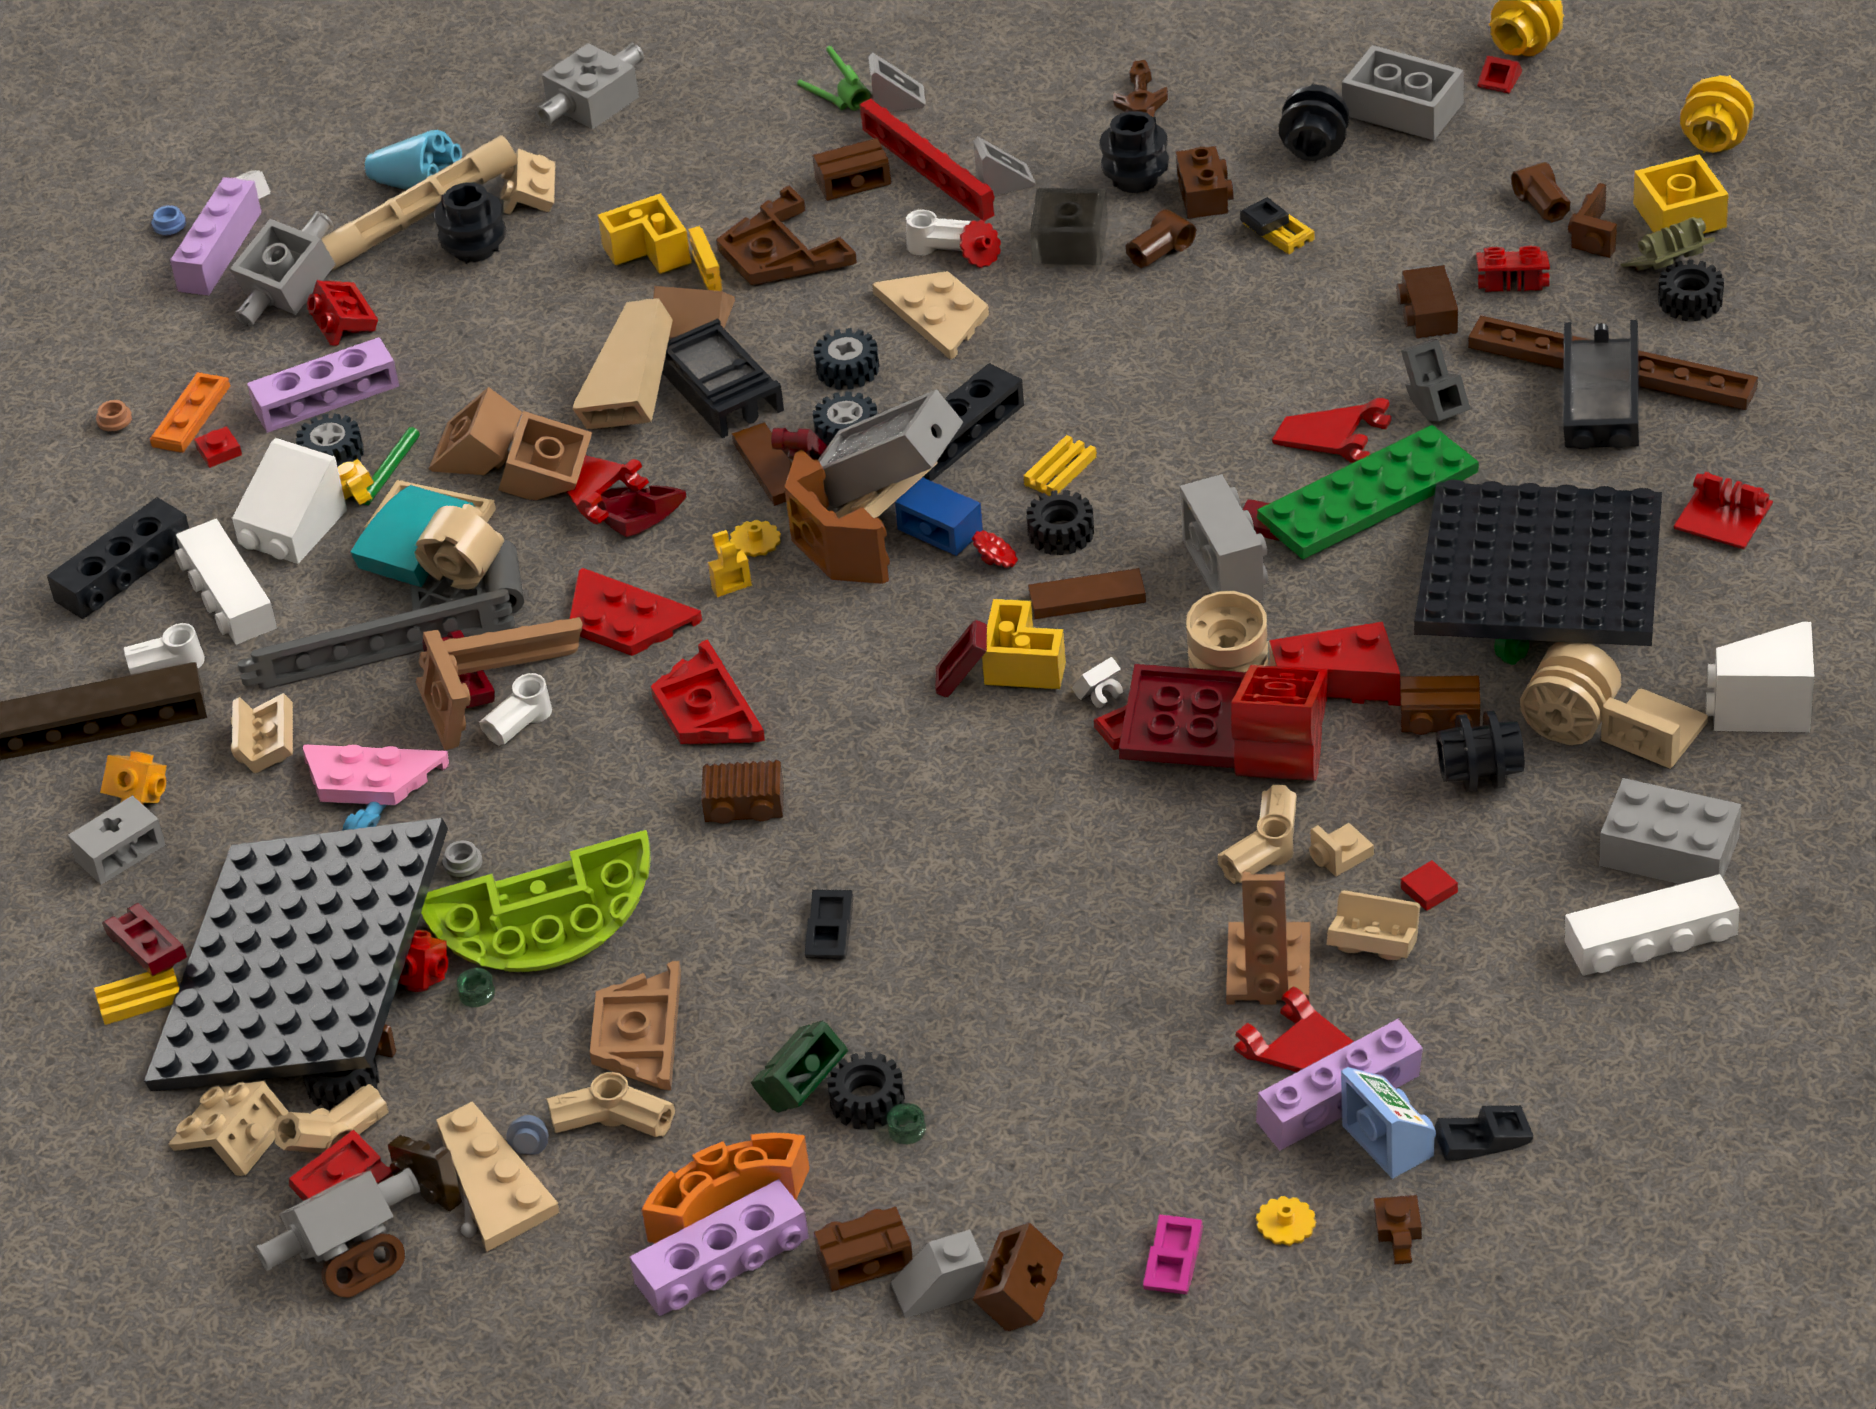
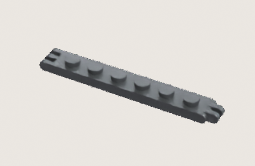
[238,589,515,689]

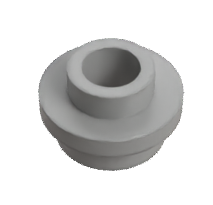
[442,840,482,877]

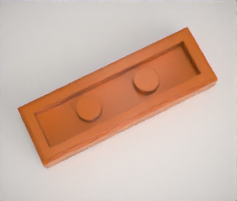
[150,372,230,453]

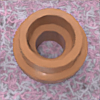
[96,400,132,431]

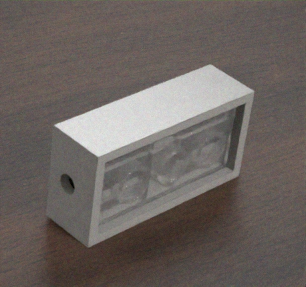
[818,389,963,508]

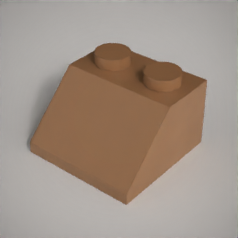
[428,387,522,475]
[499,411,592,500]

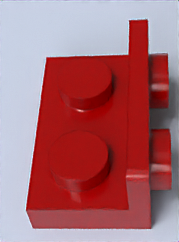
[307,280,378,346]

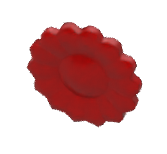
[959,220,1001,268]
[972,530,1018,568]

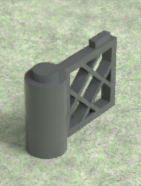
[410,540,524,613]

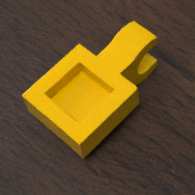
[338,459,374,505]
[708,530,752,597]

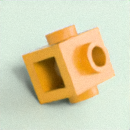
[100,751,167,805]

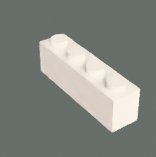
[174,519,277,645]
[1565,874,1739,976]

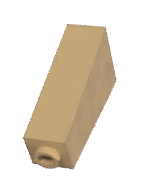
[573,298,673,429]

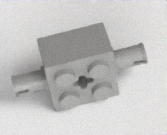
[536,43,644,129]
[230,211,336,327]
[255,1168,420,1271]

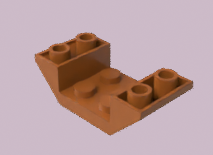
[784,449,890,584]

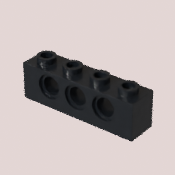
[923,363,1024,481]
[47,497,189,619]

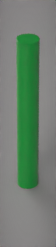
[363,427,420,505]

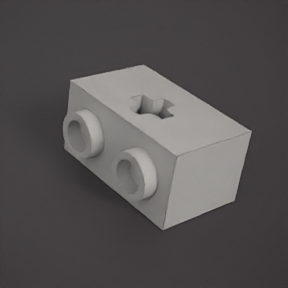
[68,795,166,885]

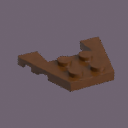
[716,185,857,285]

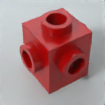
[398,930,448,992]

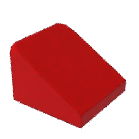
[1477,55,1522,93]

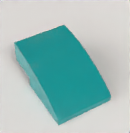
[350,485,475,587]

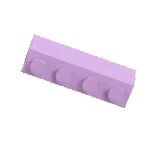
[170,177,261,296]

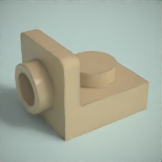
[1309,823,1374,876]

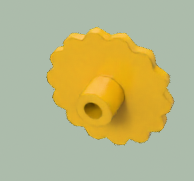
[730,520,781,557]
[1256,1196,1316,1246]

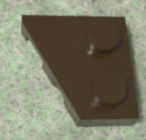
[387,1135,462,1212]

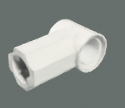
[906,209,971,256]
[124,623,205,675]
[479,673,552,746]

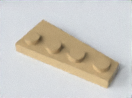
[436,1101,559,1252]

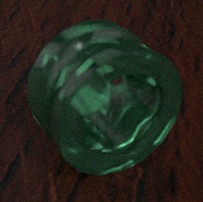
[456,968,495,1007]
[887,1103,926,1144]

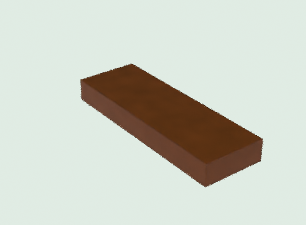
[732,422,792,506]
[1028,568,1146,619]

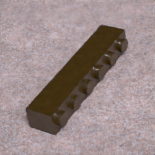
[0,662,207,760]

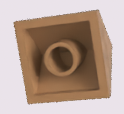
[653,286,735,340]

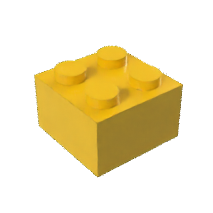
[1633,154,1728,234]

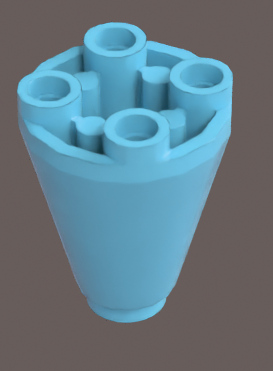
[365,130,462,190]

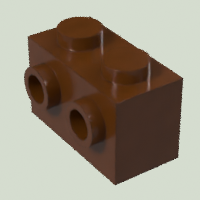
[1175,146,1234,219]

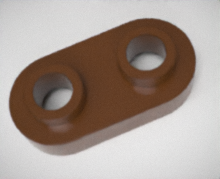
[321,1233,405,1297]

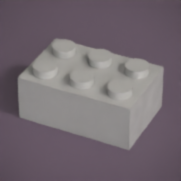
[1342,45,1464,140]
[1180,474,1268,601]
[1599,778,1741,884]

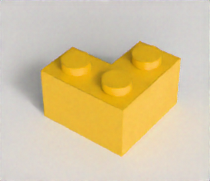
[598,193,691,274]
[982,599,1066,689]

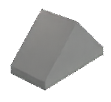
[869,53,926,112]
[973,136,1036,196]

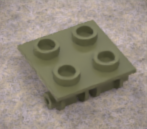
[1621,217,1716,271]

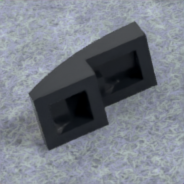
[805,889,854,959]
[1434,1105,1534,1161]

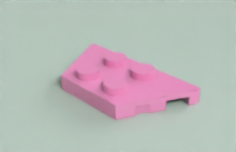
[303,745,449,805]

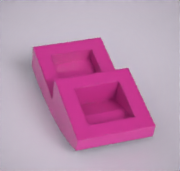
[1143,1214,1203,1295]

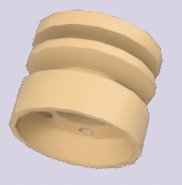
[1186,591,1268,672]
[1520,642,1621,745]

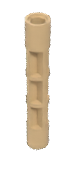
[322,135,518,271]

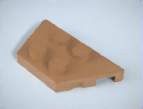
[590,961,681,1090]

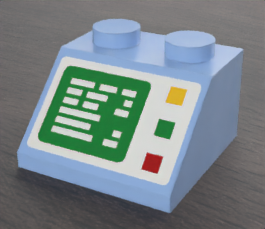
[1341,1067,1436,1179]

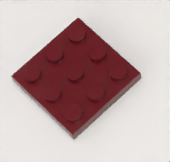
[1119,664,1246,768]

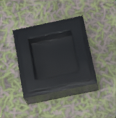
[1240,197,1289,237]

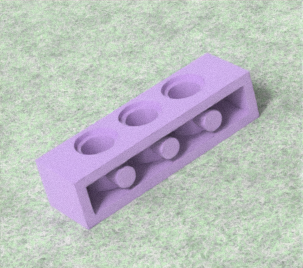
[247,337,399,433]
[1256,1019,1423,1150]
[630,1179,809,1316]

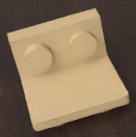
[1601,689,1708,769]
[168,1081,289,1176]

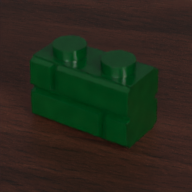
[751,1021,848,1113]

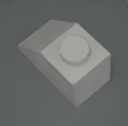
[891,1230,985,1318]

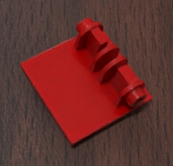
[1476,246,1550,292]
[1674,472,1773,549]

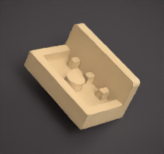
[500,149,555,215]
[231,693,293,773]
[1326,890,1420,960]

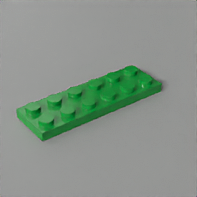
[1257,425,1479,560]

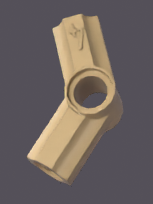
[1218,785,1297,884]
[546,1072,675,1137]
[273,1084,389,1153]

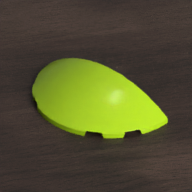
[421,830,651,972]

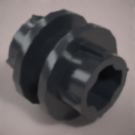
[1278,83,1349,163]
[1099,111,1169,193]
[434,182,506,265]
[1436,710,1525,792]

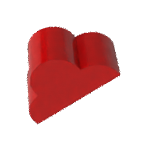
[1231,665,1328,781]

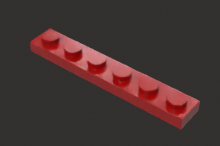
[860,99,995,221]

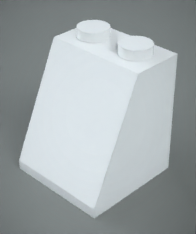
[232,438,347,564]
[1706,622,1814,732]

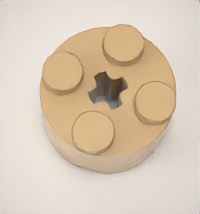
[415,504,504,589]

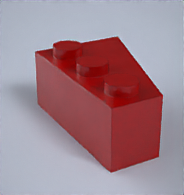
[1269,621,1401,706]

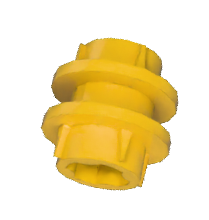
[1489,0,1565,56]
[1680,75,1754,153]

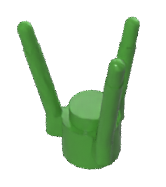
[797,46,871,111]

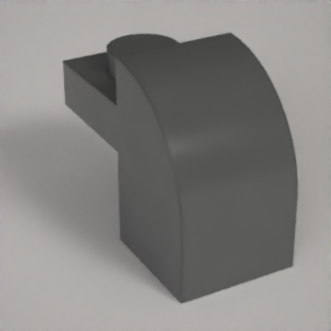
[1401,339,1471,421]

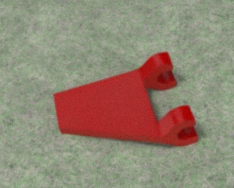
[1272,398,1392,463]
[566,455,649,524]
[1234,986,1354,1072]

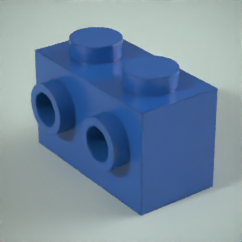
[895,477,983,556]

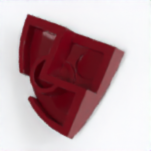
[597,485,687,537]

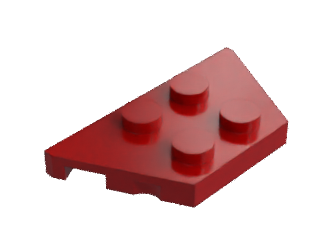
[570,568,702,656]
[651,639,765,744]

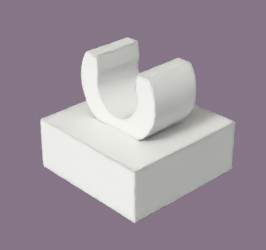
[1072,657,1123,708]

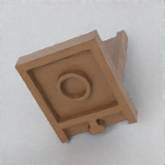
[416,617,583,750]
[1226,872,1311,1005]

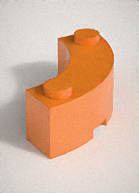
[642,1133,810,1243]

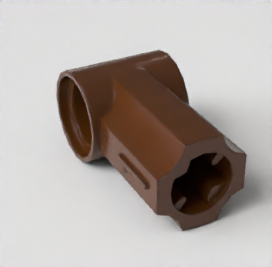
[1511,162,1571,223]
[1125,209,1197,269]

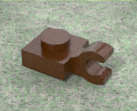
[1374,1195,1422,1264]

